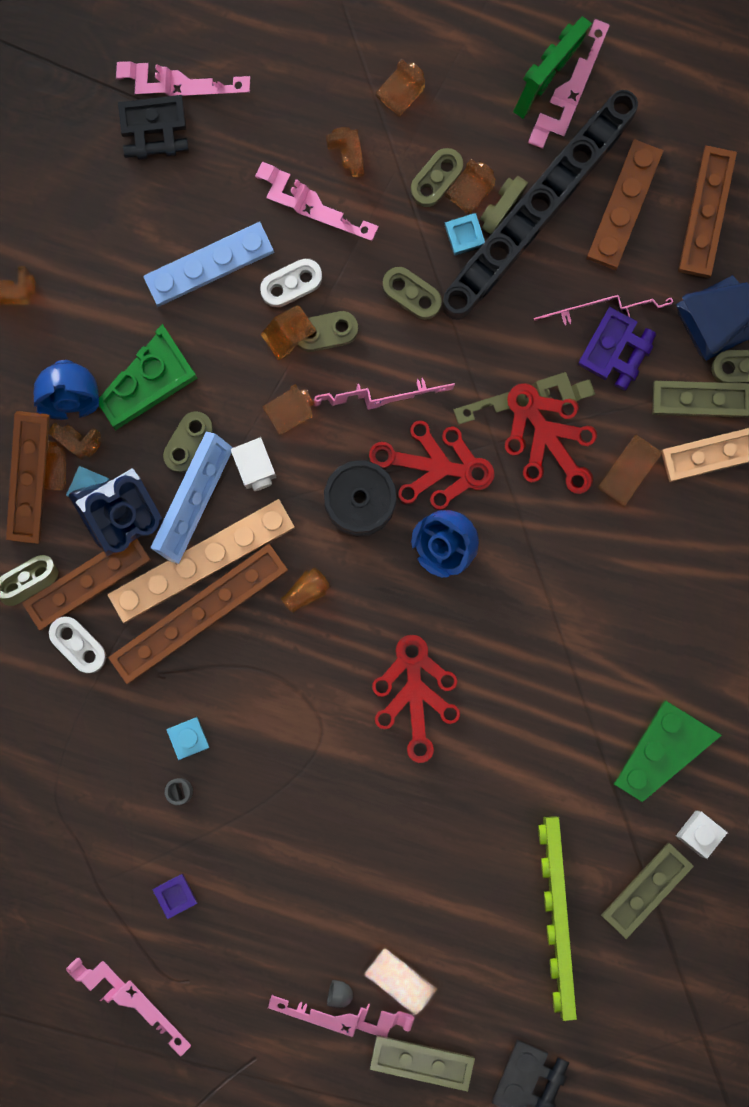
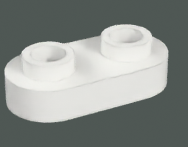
[260,259,322,307]
[49,617,106,673]

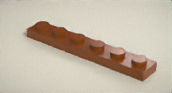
[108,544,288,685]

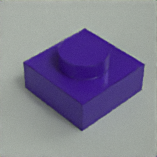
[152,873,198,919]

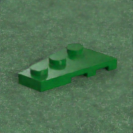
[513,16,592,119]
[99,324,198,431]
[613,700,722,802]

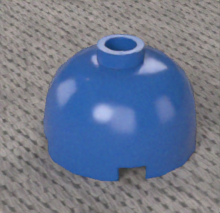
[33,360,99,420]
[411,510,479,578]

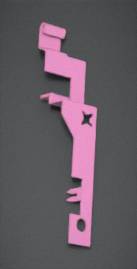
[528,19,610,149]
[116,62,250,96]
[255,162,379,241]
[534,295,673,325]
[313,378,455,410]
[66,958,191,1057]
[268,995,414,1037]

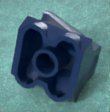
[676,275,749,361]
[69,468,163,556]

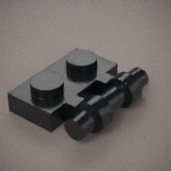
[118,95,189,160]
[491,1039,570,1107]

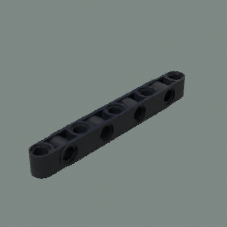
[442,90,638,320]

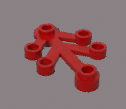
[505,383,597,494]
[369,420,494,510]
[372,635,460,763]

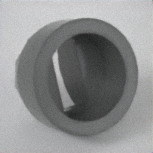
[165,778,193,805]
[327,980,353,1008]

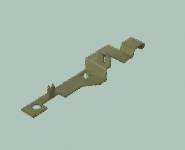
[453,372,595,425]

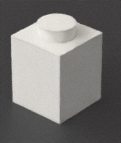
[230,437,277,491]
[676,811,728,859]

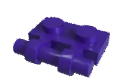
[577,306,657,391]

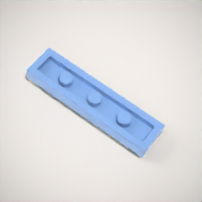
[143,222,274,307]
[151,432,233,564]

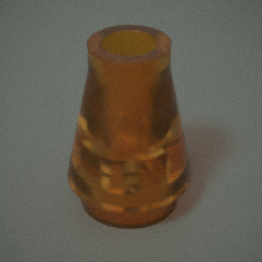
[281,567,331,613]

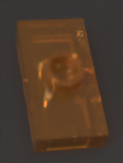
[598,434,662,506]
[364,947,437,1016]

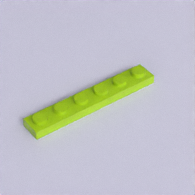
[538,816,577,1021]

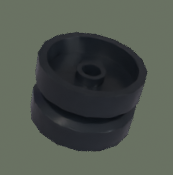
[324,460,396,537]

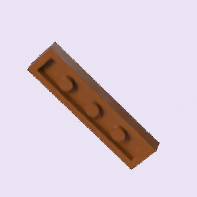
[586,139,664,270]
[678,145,737,278]
[6,411,50,544]
[22,538,152,631]

